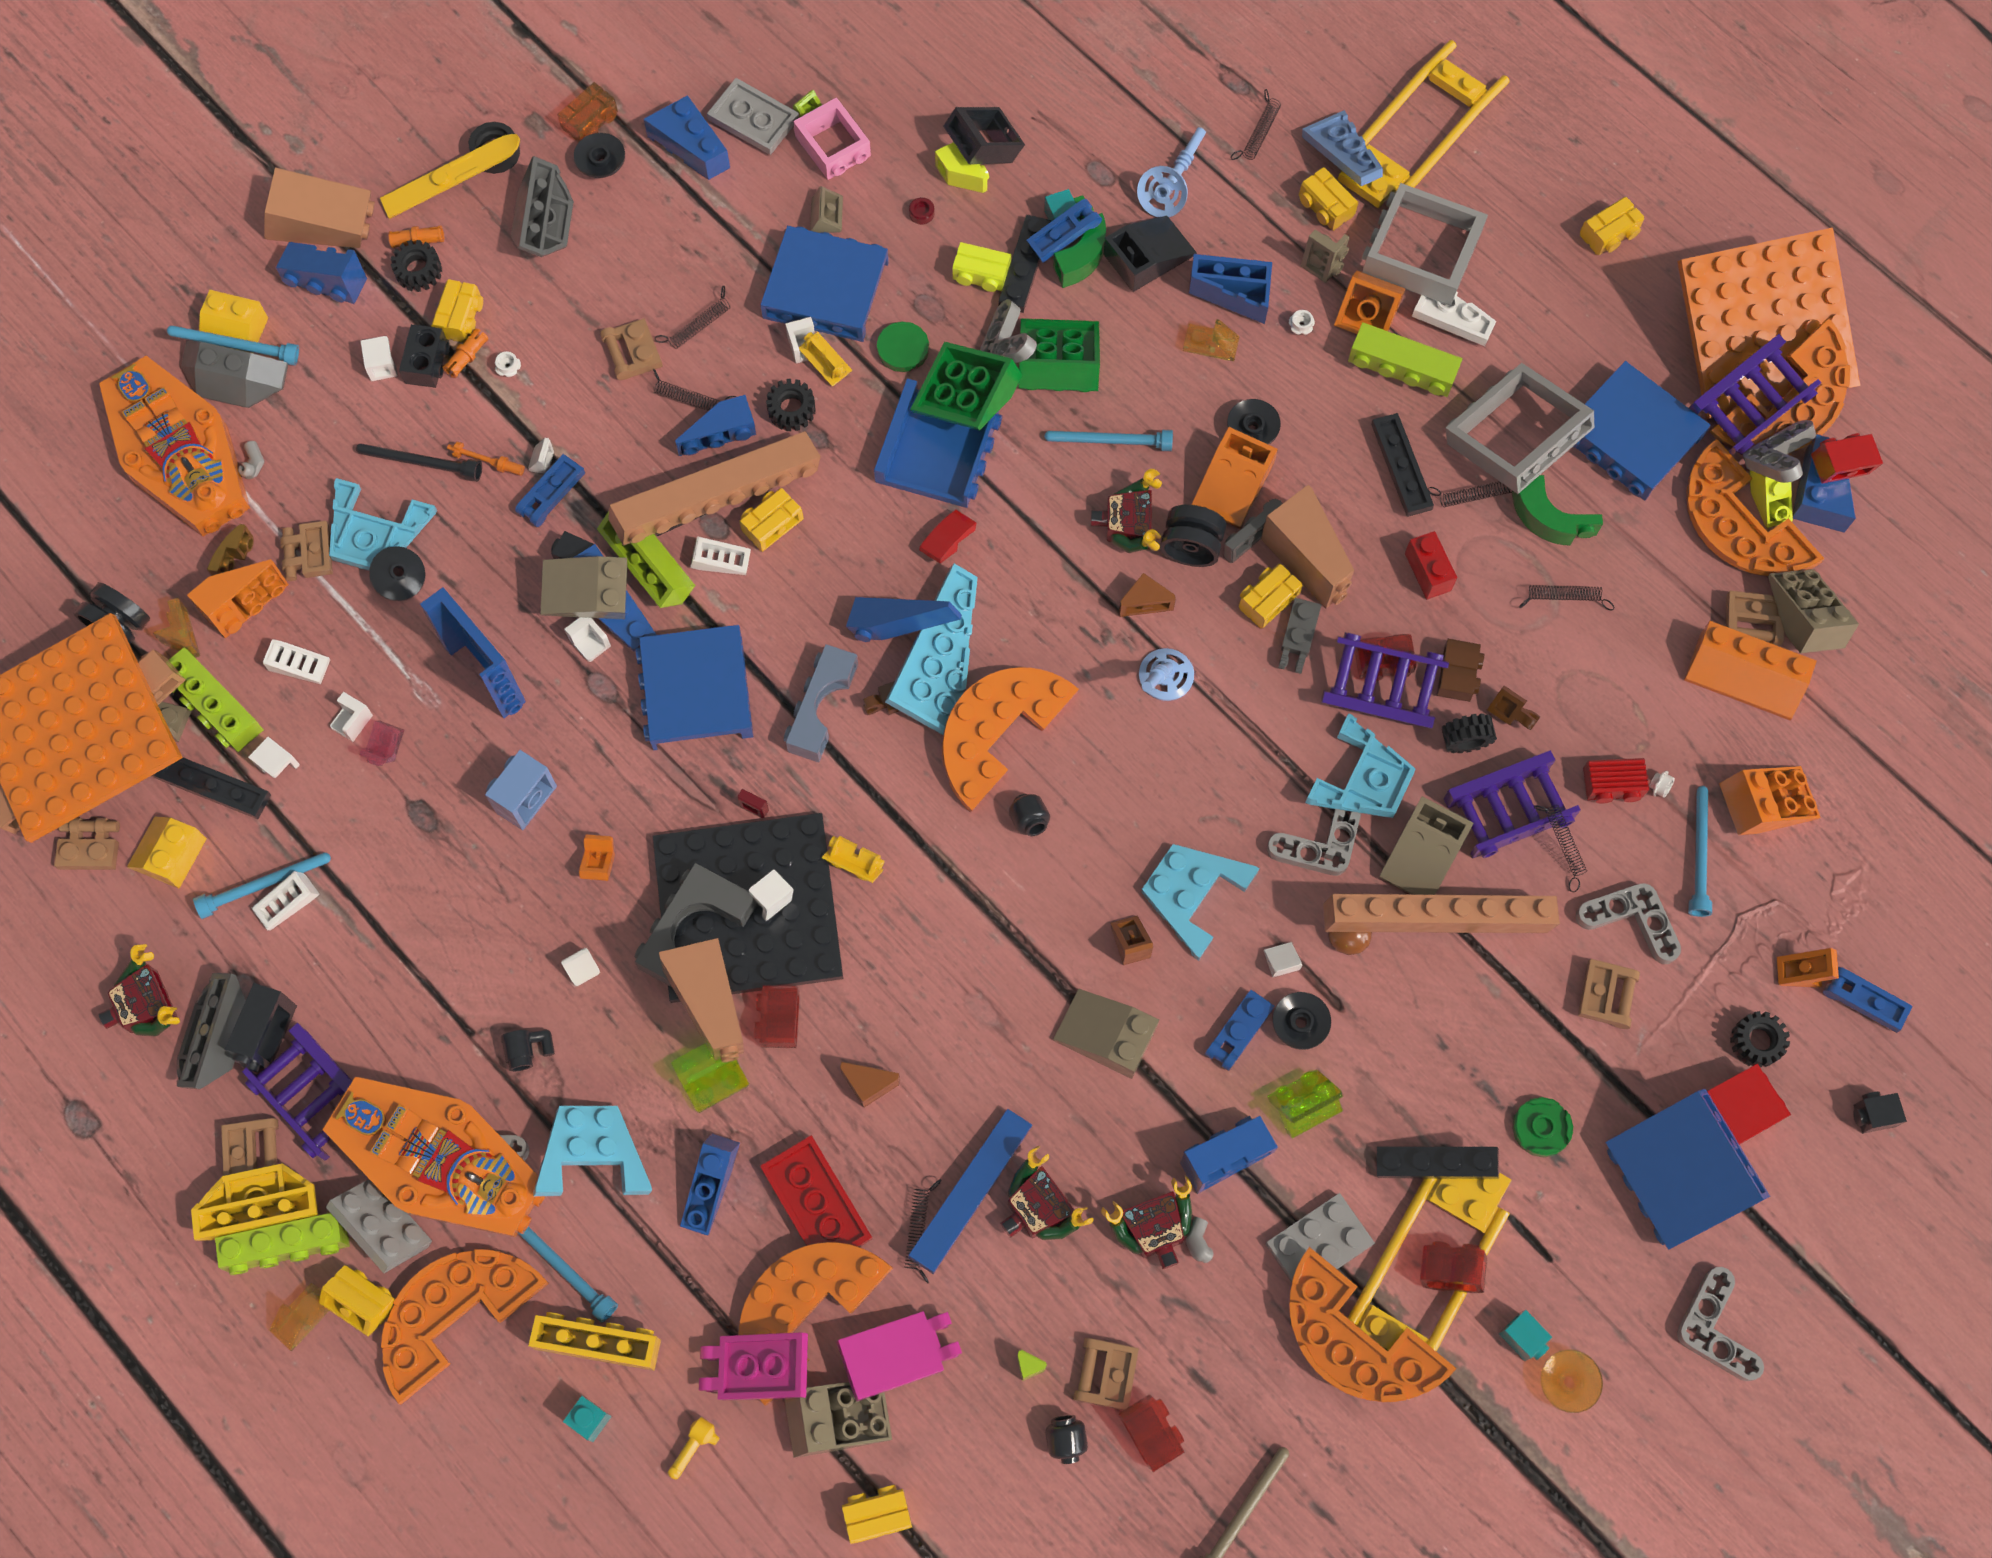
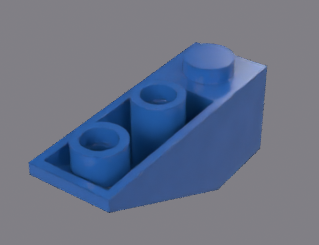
[675,395,756,456]
[680,1134,740,1236]

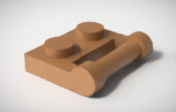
[600,318,663,380]
[1726,591,1784,646]
[1578,959,1640,1029]
[221,1118,279,1176]
[1073,1338,1139,1411]

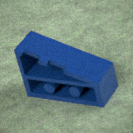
[643,95,730,180]
[276,242,367,304]
[1189,254,1272,324]
[1792,434,1856,533]
[1180,1116,1278,1194]

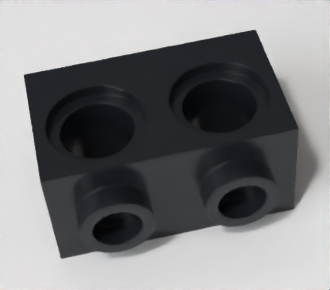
[399,324,450,388]

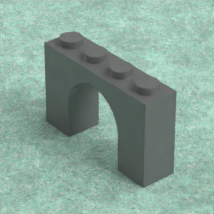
[634,863,758,987]

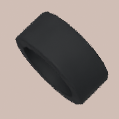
[468,121,520,174]

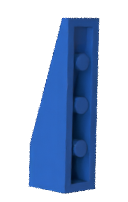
[846,597,962,642]

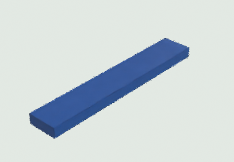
[908,1109,1032,1274]

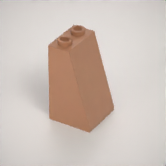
[264,168,375,248]
[1261,484,1354,608]
[659,938,744,1062]

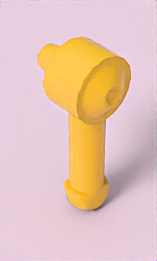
[667,1417,720,1480]

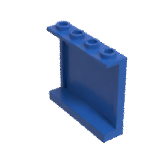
[761,225,889,342]
[1573,361,1711,501]
[874,378,1002,508]
[420,587,526,718]
[636,625,754,751]
[1606,1089,1771,1250]

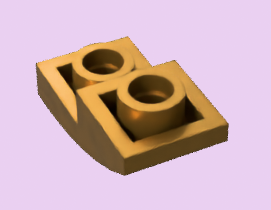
[207,524,254,576]

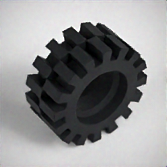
[391,240,442,292]
[766,379,816,431]
[1442,714,1497,754]
[1730,1011,1790,1067]

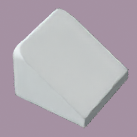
[528,438,554,474]
[1264,942,1302,977]
[561,948,600,986]

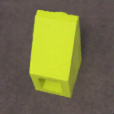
[935,142,989,193]
[1750,470,1793,528]

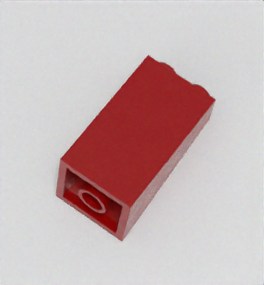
[1707,1063,1791,1145]

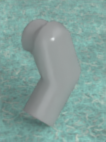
[238,441,265,479]
[1186,1217,1214,1263]

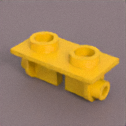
[799,332,852,387]
[822,836,885,883]

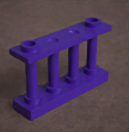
[1689,334,1822,455]
[1321,632,1449,728]
[1443,750,1581,859]
[242,1023,352,1161]

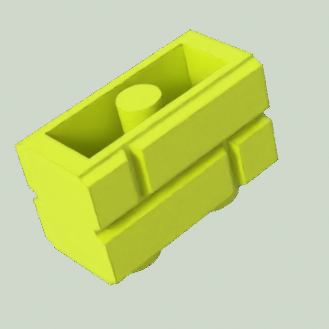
[952,242,1011,292]

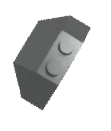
[511,156,574,257]
[181,340,288,408]
[177,973,245,1089]

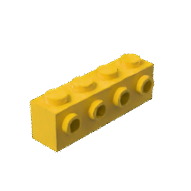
[528,1312,661,1371]

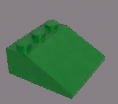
[1019,318,1100,392]
[910,341,1022,430]

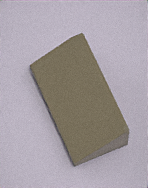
[810,186,843,233]

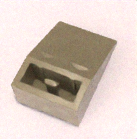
[1768,569,1859,653]
[1379,796,1473,895]
[784,1382,892,1458]

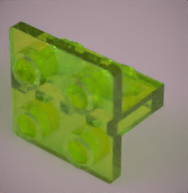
[671,1044,749,1113]
[1267,1070,1343,1138]

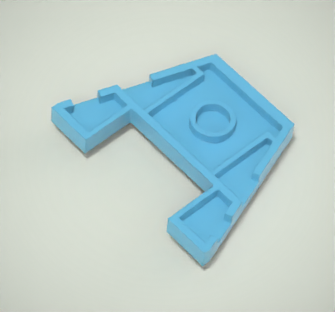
[329,478,437,570]
[1305,713,1416,818]
[1141,844,1260,961]
[533,1106,652,1196]

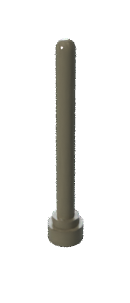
[1199,1447,1289,1558]

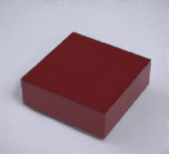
[737,789,769,818]

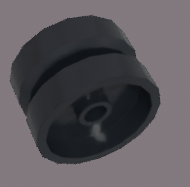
[1160,504,1227,567]
[74,582,150,645]

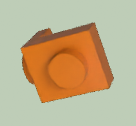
[579,834,615,881]

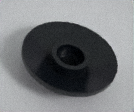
[574,133,625,178]
[1227,399,1281,445]
[369,546,426,601]
[1273,992,1331,1050]

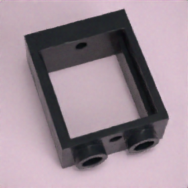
[943,107,1025,164]
[225,983,297,1072]

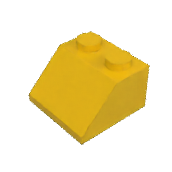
[199,290,268,353]
[127,816,207,889]

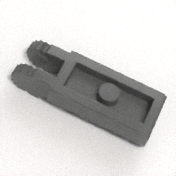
[1224,499,1283,563]
[1278,598,1322,674]

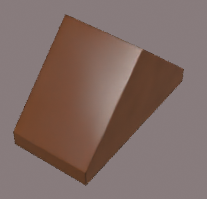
[1119,573,1176,617]
[1110,915,1153,966]
[840,1062,900,1108]

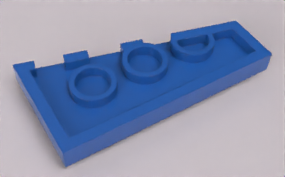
[573,544,657,652]

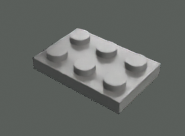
[707,78,799,155]
[326,1179,432,1273]
[1265,1193,1375,1282]

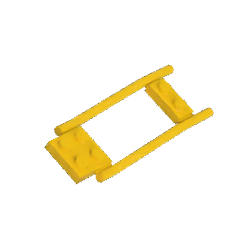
[1338,40,1509,208]
[1347,1172,1511,1400]

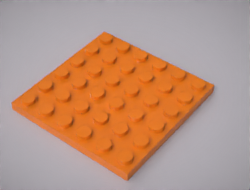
[1677,227,1860,419]
[0,613,183,843]

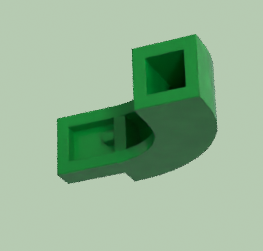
[1053,195,1106,288]
[1512,475,1603,546]

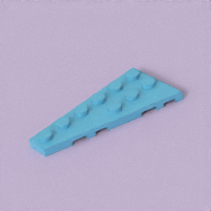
[885,563,978,735]

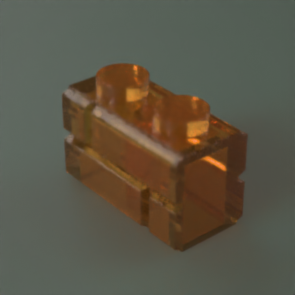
[557,82,618,142]

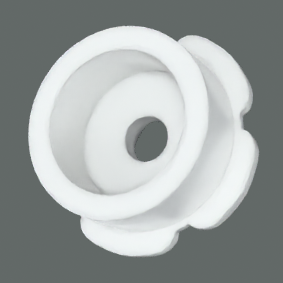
[1289,310,1315,335]
[495,351,521,377]
[1649,771,1675,798]

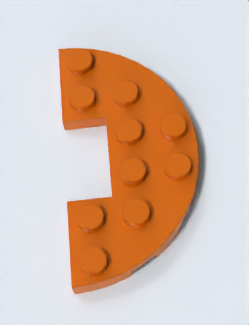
[1709,319,1850,451]
[1686,439,1825,576]
[942,667,1079,812]
[738,1242,893,1406]
[1289,1247,1457,1402]
[381,1249,549,1405]

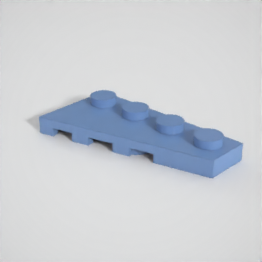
[1302,110,1383,186]

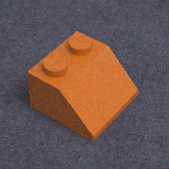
[1334,270,1406,334]

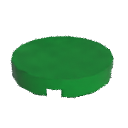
[877,321,929,372]
[1512,1097,1573,1158]

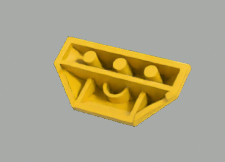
[191,1163,318,1241]

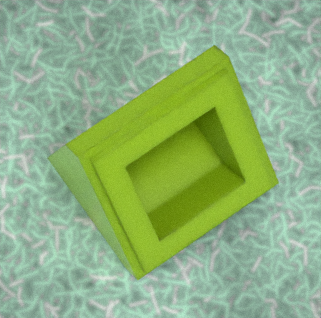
[793,90,822,118]
[1017,1350,1047,1381]

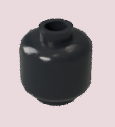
[1009,794,1050,836]
[1045,1415,1088,1464]

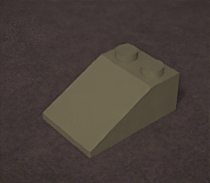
[540,556,627,619]
[1053,989,1159,1079]

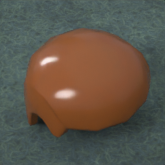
[1328,932,1372,955]

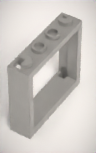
[1362,183,1488,306]
[1446,363,1595,494]

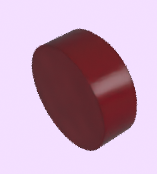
[909,197,935,225]

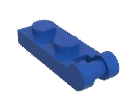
[1027,199,1102,263]
[515,454,585,527]
[1823,967,1913,1033]
[1205,990,1275,1071]

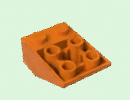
[1192,427,1278,528]
[187,559,289,638]
[1719,766,1821,835]

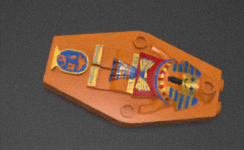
[99,356,250,537]
[322,1077,546,1238]

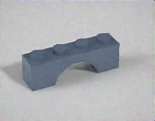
[784,644,858,763]

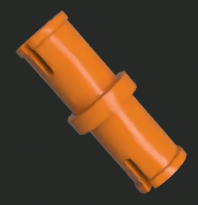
[388,225,445,248]
[442,328,489,378]

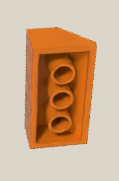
[1684,621,1817,720]

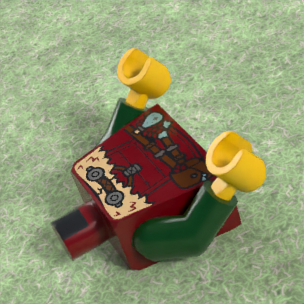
[1091,469,1162,553]
[99,944,180,1037]
[1000,1146,1093,1240]
[1101,1176,1192,1269]

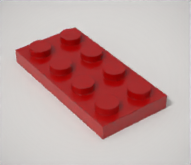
[760,1135,873,1247]

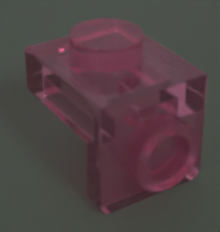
[359,720,404,766]

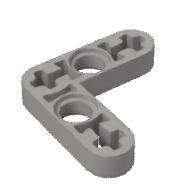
[980,299,1037,363]
[1743,420,1816,483]
[1267,809,1361,876]
[1576,883,1681,964]
[1677,1267,1764,1381]

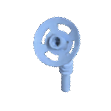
[1137,127,1206,217]
[1139,648,1194,701]

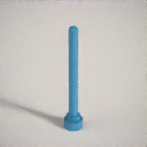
[167,326,299,366]
[1044,429,1173,451]
[1688,786,1712,917]
[193,852,331,919]
[518,1226,618,1323]

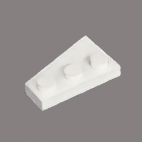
[1412,292,1496,346]

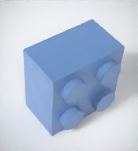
[485,750,557,831]

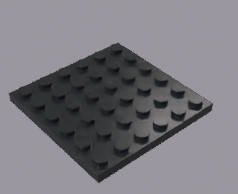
[653,813,844,1003]

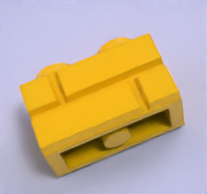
[1299,167,1359,231]
[1580,197,1644,255]
[431,279,483,343]
[739,488,804,552]
[1239,564,1303,629]
[319,1265,394,1337]
[842,1485,913,1544]

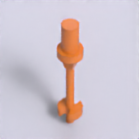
[447,441,525,476]

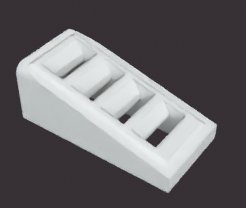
[690,536,751,575]
[263,639,330,684]
[252,871,319,930]

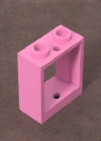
[793,97,871,180]

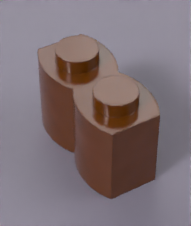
[1437,638,1485,702]

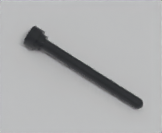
[356,444,482,482]

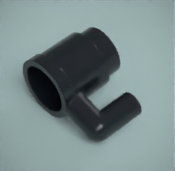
[501,1029,555,1072]

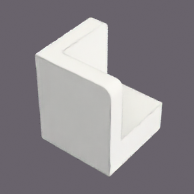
[786,317,815,364]
[361,336,398,381]
[564,617,611,662]
[330,692,373,742]
[248,737,300,778]
[749,870,794,921]

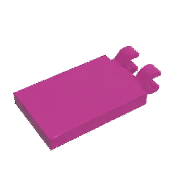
[836,1311,962,1402]
[699,1332,808,1401]

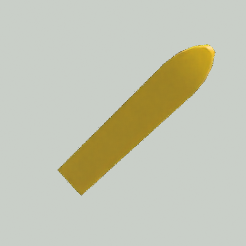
[380,134,520,219]

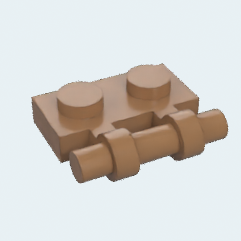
[280,521,333,581]
[54,818,120,870]

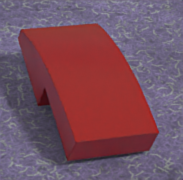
[919,509,977,564]

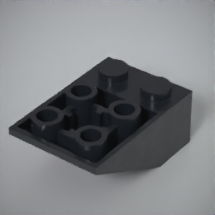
[1103,216,1197,292]

